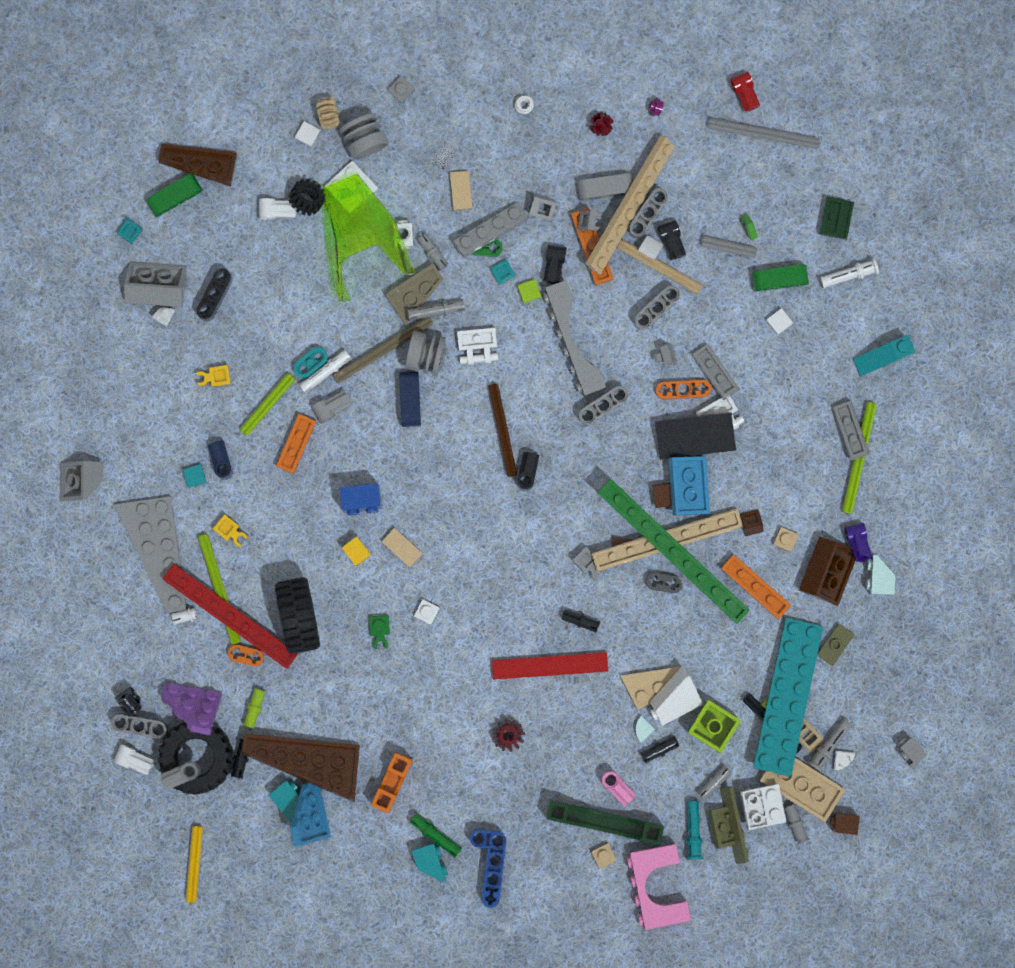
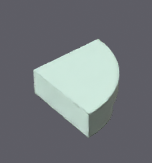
[636,716,655,743]

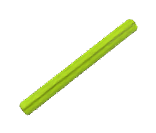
[842,402,877,514]
[198,534,241,645]

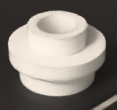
[515,95,534,114]

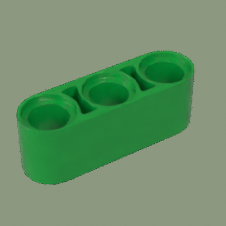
[146,174,203,217]
[752,265,809,292]

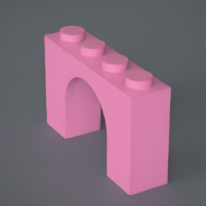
[627,843,691,930]

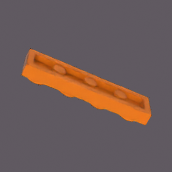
[571,208,614,286]
[721,554,791,620]

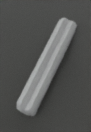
[701,236,757,258]

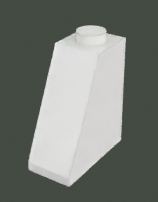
[650,666,703,726]

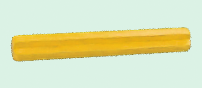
[186,826,203,903]

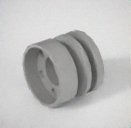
[340,113,389,160]
[405,330,446,377]

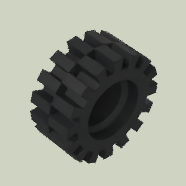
[288,179,326,216]

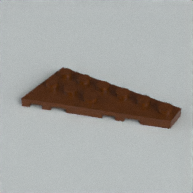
[242,733,360,802]

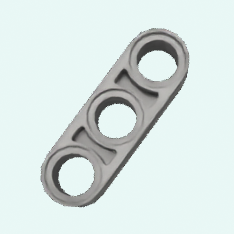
[578,173,633,201]
[629,188,668,239]
[634,286,680,331]
[579,386,628,426]
[111,714,168,738]

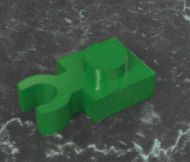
[369,616,390,649]

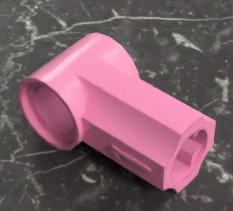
[601,770,636,807]

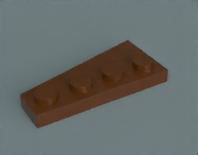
[158,144,237,187]

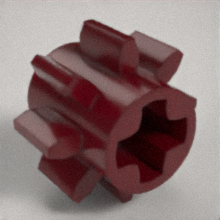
[589,113,614,136]

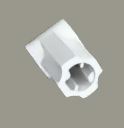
[259,198,297,220]
[113,744,155,775]

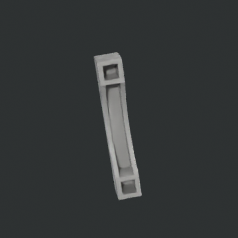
[543,280,606,397]

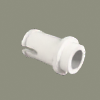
[172,607,197,625]

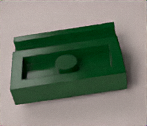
[819,197,854,240]

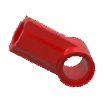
[730,71,760,112]

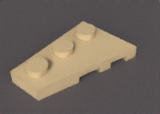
[620,667,681,710]

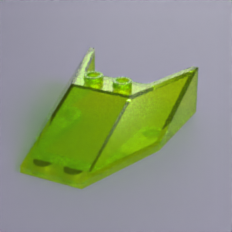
[323,174,416,302]

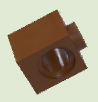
[830,812,860,835]

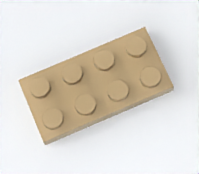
[759,758,845,822]

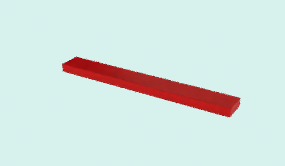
[162,564,298,669]

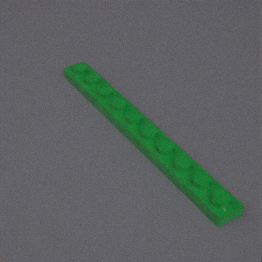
[597,479,750,624]

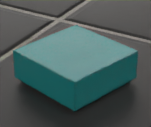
[116,218,143,245]
[490,259,516,285]
[182,464,207,488]

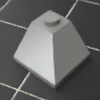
[60,461,103,501]

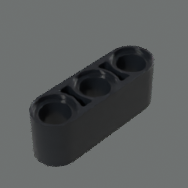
[196,268,233,322]

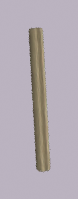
[333,317,433,383]

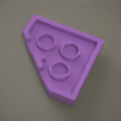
[161,682,222,735]

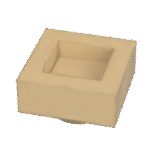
[773,527,799,552]
[591,843,617,869]

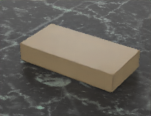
[450,171,473,211]
[382,528,423,567]

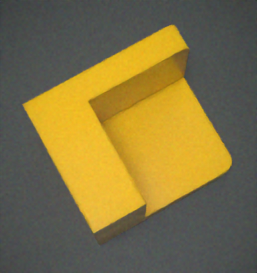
[342,537,371,567]

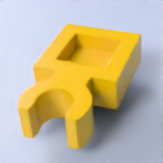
[196,365,231,387]
[213,514,248,547]

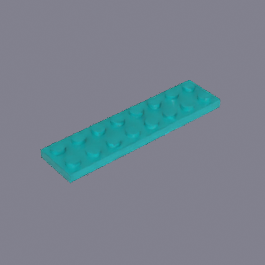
[753,618,824,777]

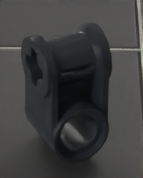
[115,686,142,717]

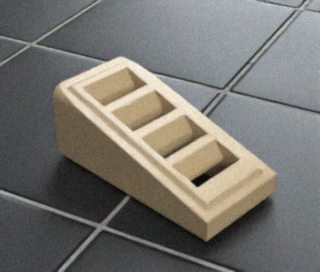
[799,718,825,753]

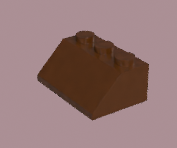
[799,537,855,606]

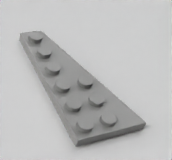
[114,496,187,613]

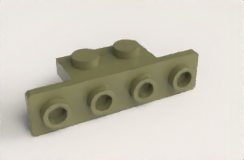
[708,786,749,864]

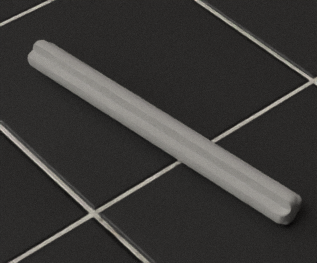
[708,118,820,149]

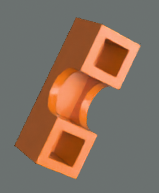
[371,752,413,814]

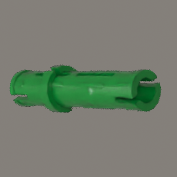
[409,813,462,858]

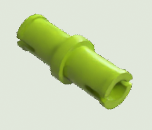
[243,688,266,729]

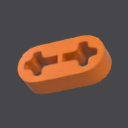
[228,645,264,667]

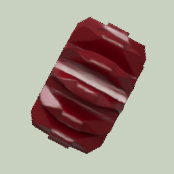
[492,719,525,752]

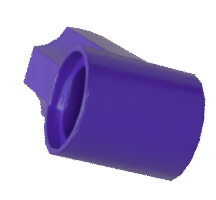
[845,523,872,563]

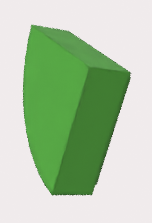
[741,214,758,240]

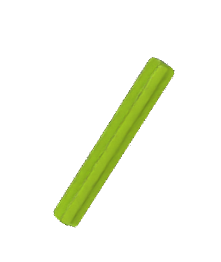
[240,373,295,436]

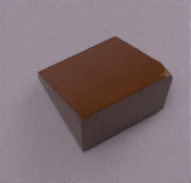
[652,483,672,508]
[740,510,764,536]

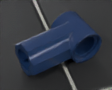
[208,440,233,480]

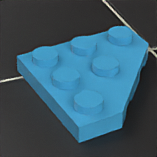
[290,783,331,847]

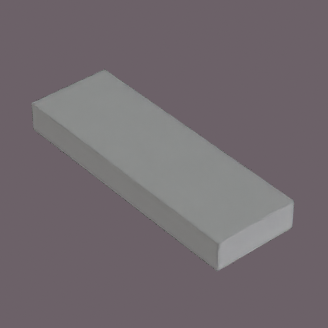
[692,344,740,400]
[833,400,870,461]

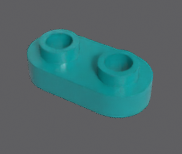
[294,347,328,379]

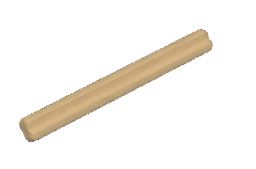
[617,239,702,294]

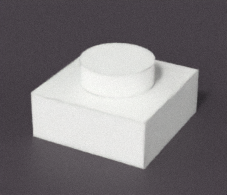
[414,599,439,625]

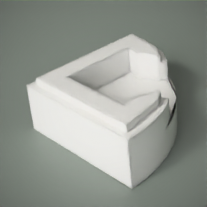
[152,306,175,326]
[833,751,855,770]

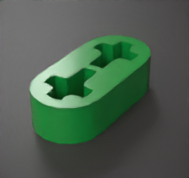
[471,239,503,257]

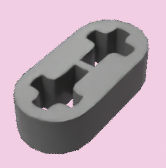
[646,573,682,593]

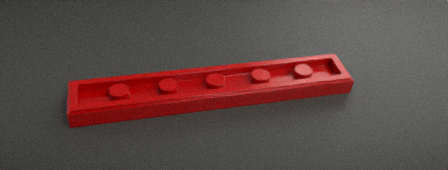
[492,652,608,680]

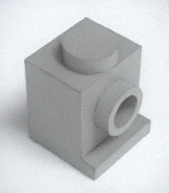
[528,193,558,221]
[897,737,927,768]

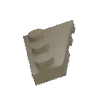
[385,263,443,326]

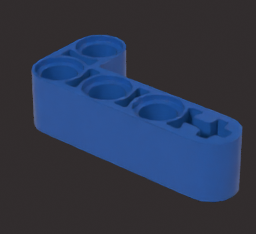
[470,829,506,908]

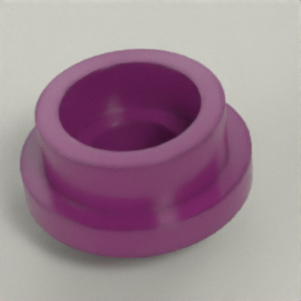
[648,97,664,116]

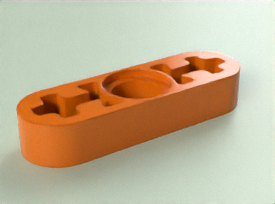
[656,380,711,400]

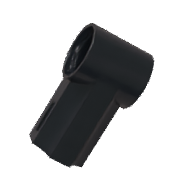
[657,220,686,261]
[543,244,567,284]
[517,452,540,491]

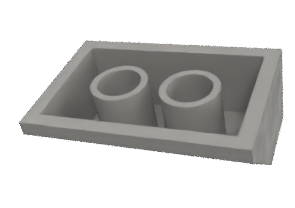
[124,262,187,307]

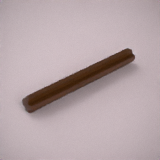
[488,384,517,477]

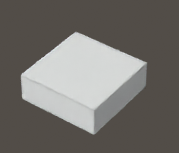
[295,121,321,147]
[638,235,663,260]
[766,308,793,335]

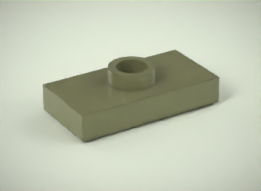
[817,624,854,666]

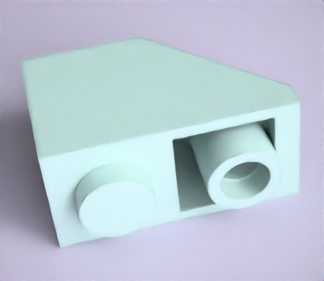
[866,555,895,595]

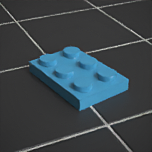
[668,456,710,516]

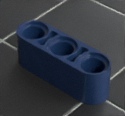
[399,371,421,427]

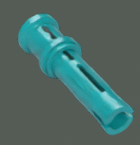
[686,801,703,860]

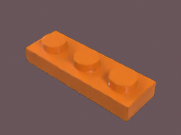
[276,414,317,474]

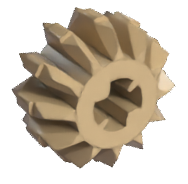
[316,97,341,130]

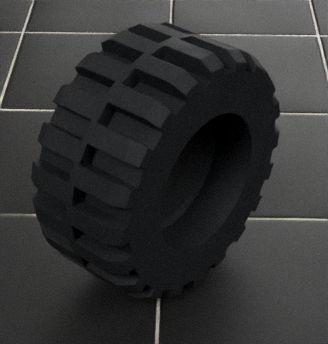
[275,577,320,654]
[158,722,234,795]

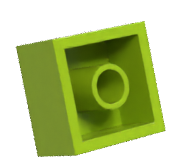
[687,700,741,753]

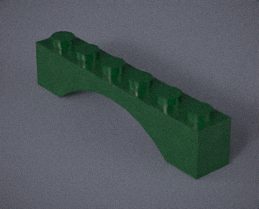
[546,799,664,845]

